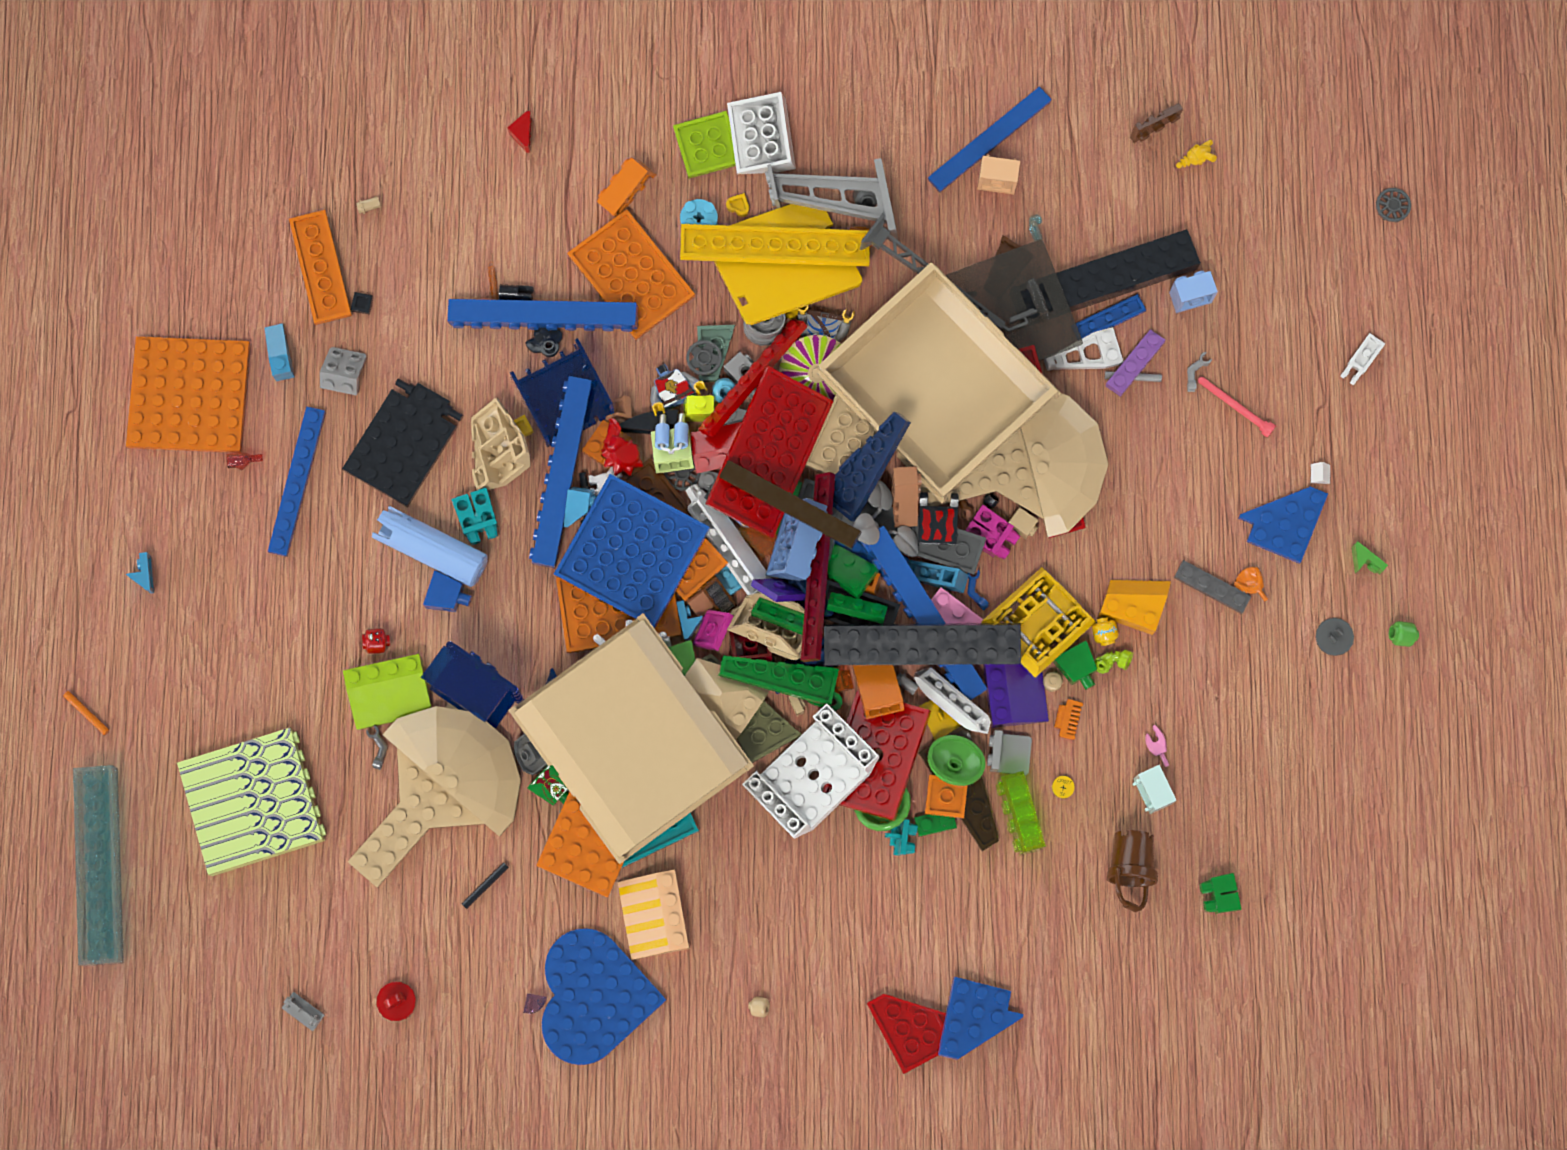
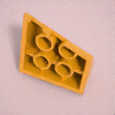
[1098,580,1171,635]

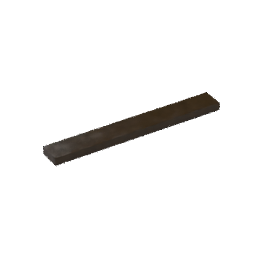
[719,460,862,549]

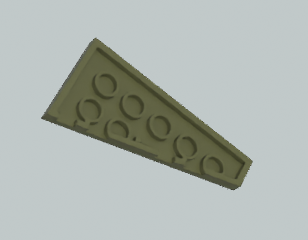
[702,654,802,763]

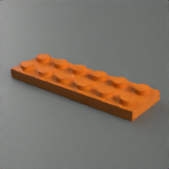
[289,210,352,325]

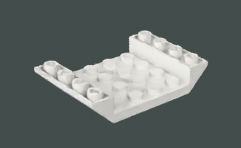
[742,704,879,839]

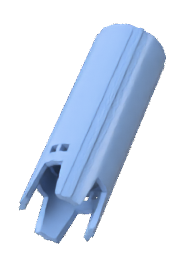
[372,506,488,587]

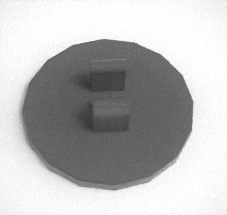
[1315,618,1354,656]

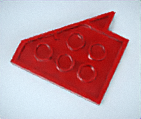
[866,994,946,1074]

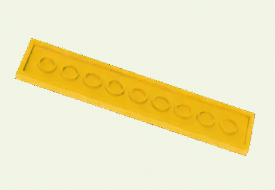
[680,224,870,267]

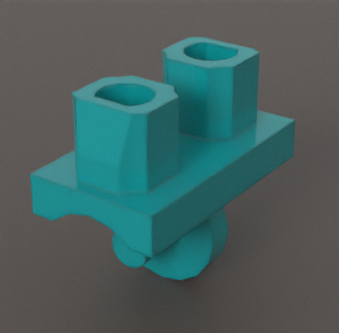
[885,819,918,856]

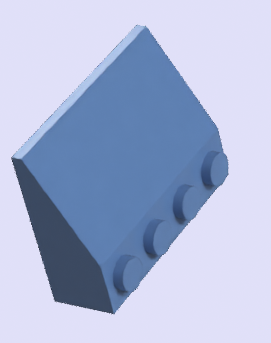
[766,498,827,581]

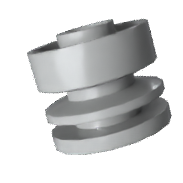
[743,314,786,346]

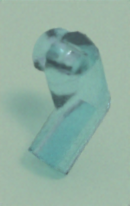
[1029,214,1043,242]

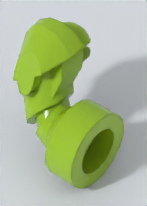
[1094,649,1133,674]

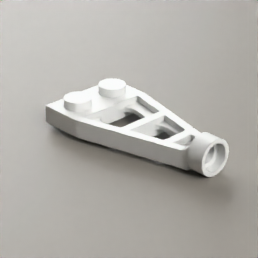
[1044,327,1124,371]

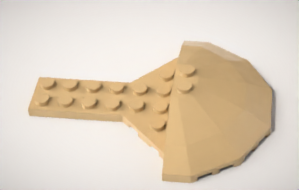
[920,393,1108,537]
[348,706,521,888]

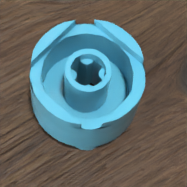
[680,199,718,225]

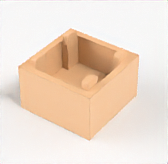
[977,154,1020,195]

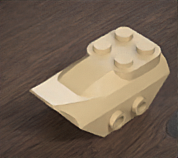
[727,592,804,660]

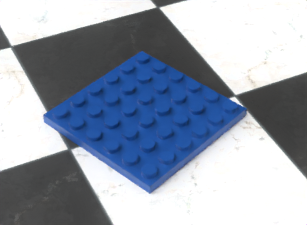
[554,474,711,629]

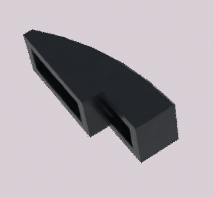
[620,410,679,435]

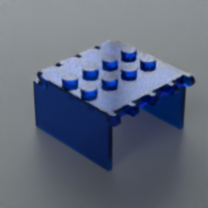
[510,338,615,448]
[420,641,524,729]

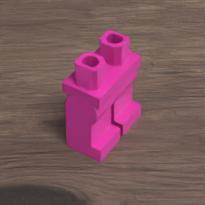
[965,505,1020,560]

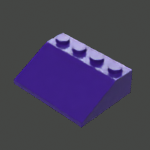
[983,654,1049,728]

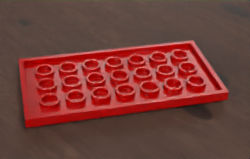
[705,366,834,538]

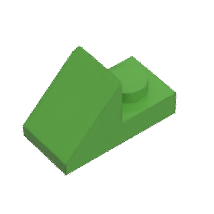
[1351,541,1388,575]

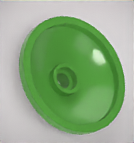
[928,735,985,786]

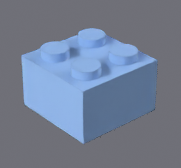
[1169,271,1218,313]

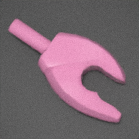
[1145,725,1169,767]

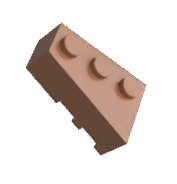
[891,466,922,528]

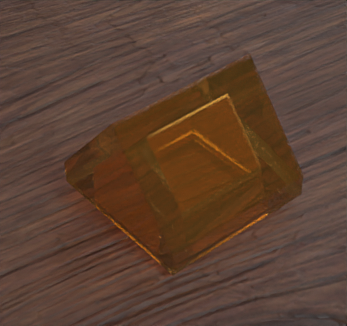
[834,670,854,693]

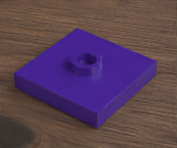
[751,578,805,602]

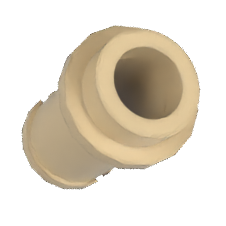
[356,196,381,214]

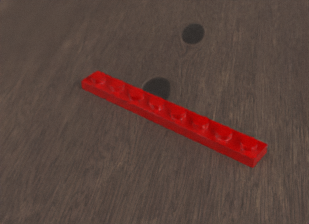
[698,319,808,437]

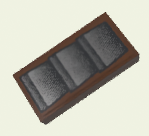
[700,576,737,613]

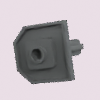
[514,733,547,775]

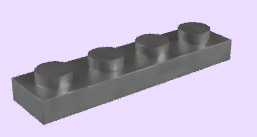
[1174,560,1252,614]

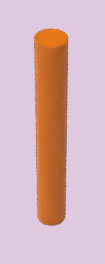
[63,691,110,735]

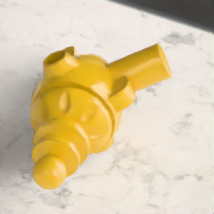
[1176,140,1217,168]

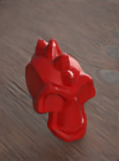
[601,418,643,476]

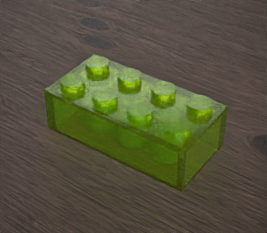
[996,771,1046,856]

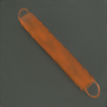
[487,262,499,300]

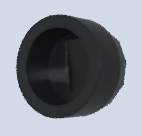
[983,493,1000,509]

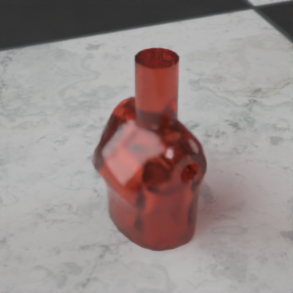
[227,453,263,470]

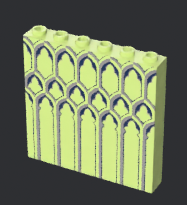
[177,728,326,876]

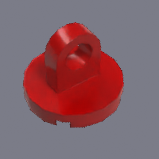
[376,982,416,1021]

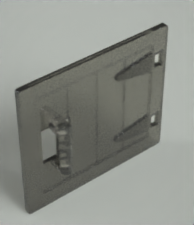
[946,239,1083,361]

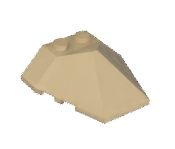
[471,398,531,490]
[685,658,769,740]

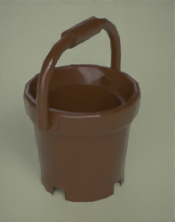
[1106,830,1158,912]

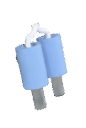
[655,413,689,454]

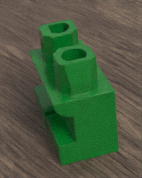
[1199,873,1242,914]

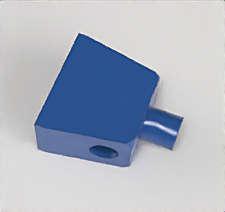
[423,570,472,612]

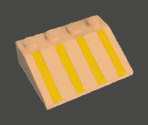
[618,869,690,960]

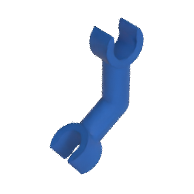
[967,570,989,611]

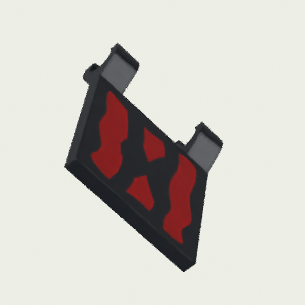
[918,492,959,545]

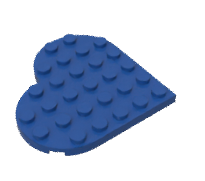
[542,929,666,1065]

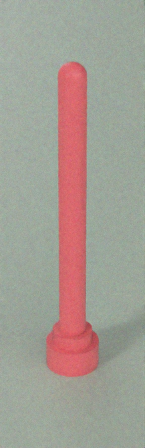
[1198,377,1276,438]

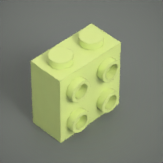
[651,429,694,473]

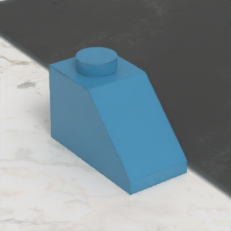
[564,487,596,527]

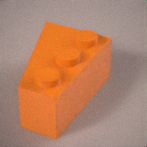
[596,157,657,216]

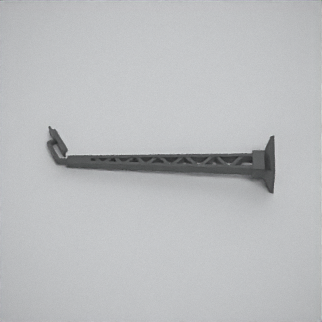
[860,213,1037,332]

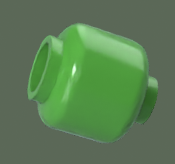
[1388,621,1419,647]

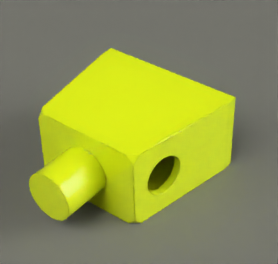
[683,395,719,422]

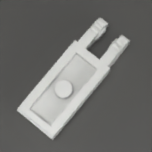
[1341,333,1385,385]

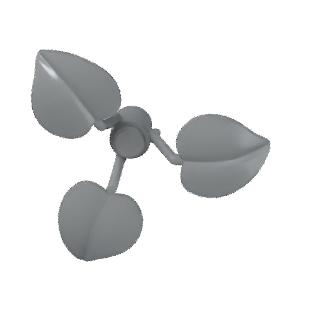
[853,480,918,557]

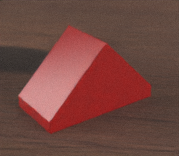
[507,111,532,153]

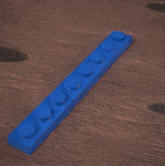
[268,407,326,557]

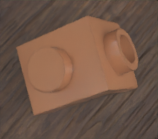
[606,396,632,424]

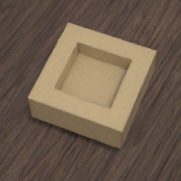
[788,696,806,716]

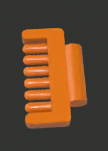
[1054,699,1083,740]

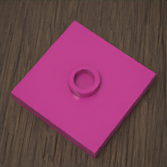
[693,610,733,651]

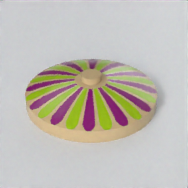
[778,335,841,400]

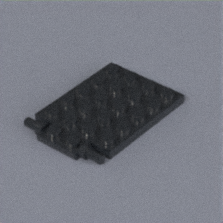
[342,378,464,507]

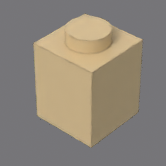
[1009,507,1039,539]

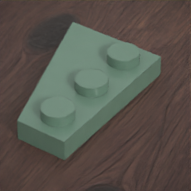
[697,325,735,382]

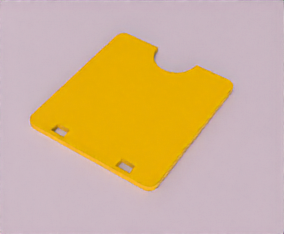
[714,204,862,325]

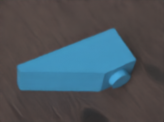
[264,323,295,382]
[908,560,969,593]

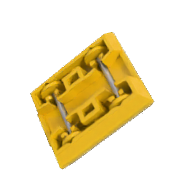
[981,567,1096,678]

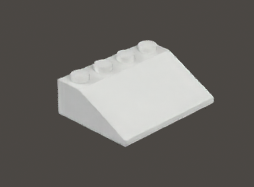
[727,92,796,174]

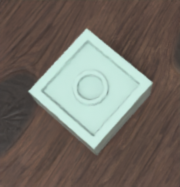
[1132,765,1176,814]

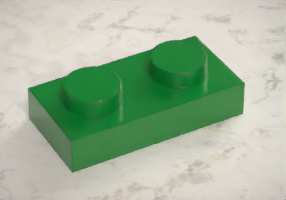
[914,815,957,837]

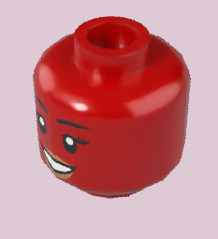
[362,628,390,654]

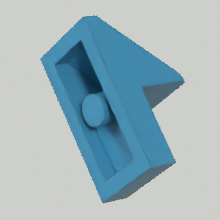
[126,552,154,594]
[676,600,703,642]

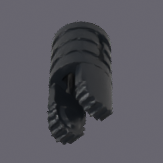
[499,284,534,301]

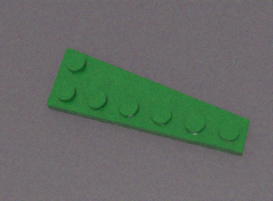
[775,517,879,598]
[718,656,839,706]

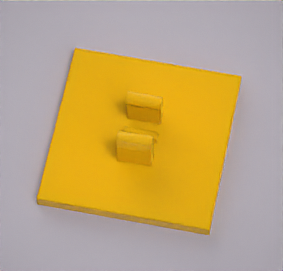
[919,700,961,740]

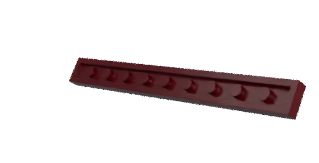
[800,472,835,662]

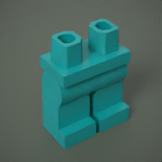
[451,488,498,545]

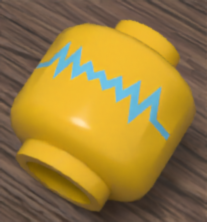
[1092,617,1119,646]

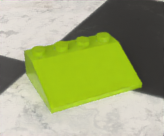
[343,654,432,730]

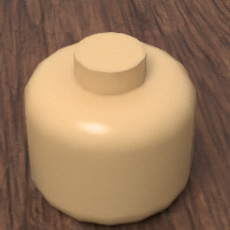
[1043,672,1063,692]
[748,997,770,1018]

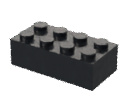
[823,580,901,624]

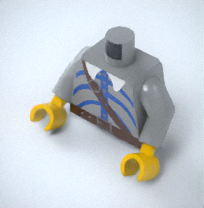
[798,305,855,343]

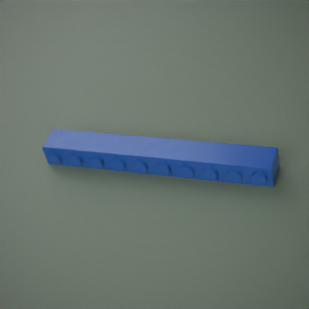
[447,299,638,332]
[529,376,592,569]
[862,526,987,700]

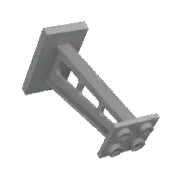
[765,158,898,240]

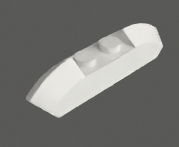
[914,668,991,734]

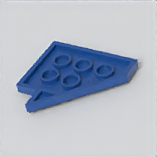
[1238,487,1328,564]
[938,977,1024,1060]

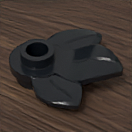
[525,327,562,357]

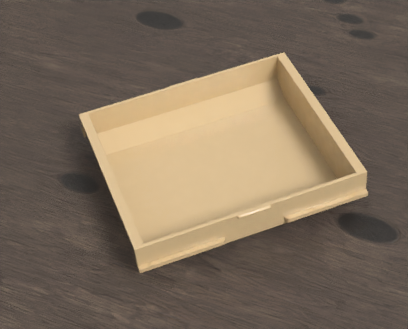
[817,262,1061,504]
[508,613,754,864]

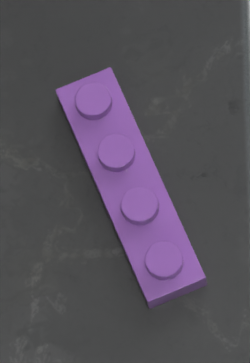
[1106,329,1165,397]

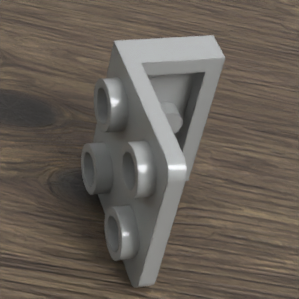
[320,347,366,396]
[987,730,1032,775]

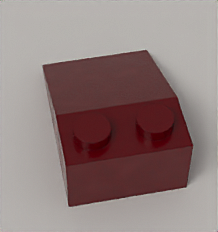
[729,631,772,662]

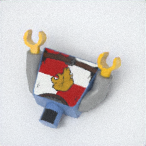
[650,364,708,416]

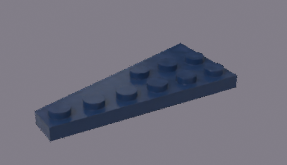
[833,412,911,522]

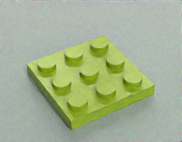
[673,111,736,179]

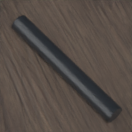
[461,862,509,909]

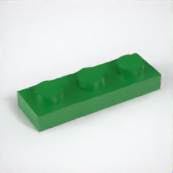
[827,592,888,624]
[751,597,804,635]

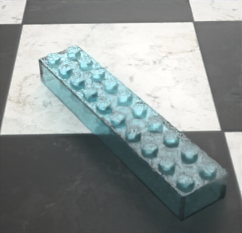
[73,765,124,967]

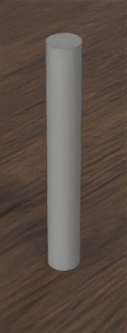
[1104,371,1162,382]

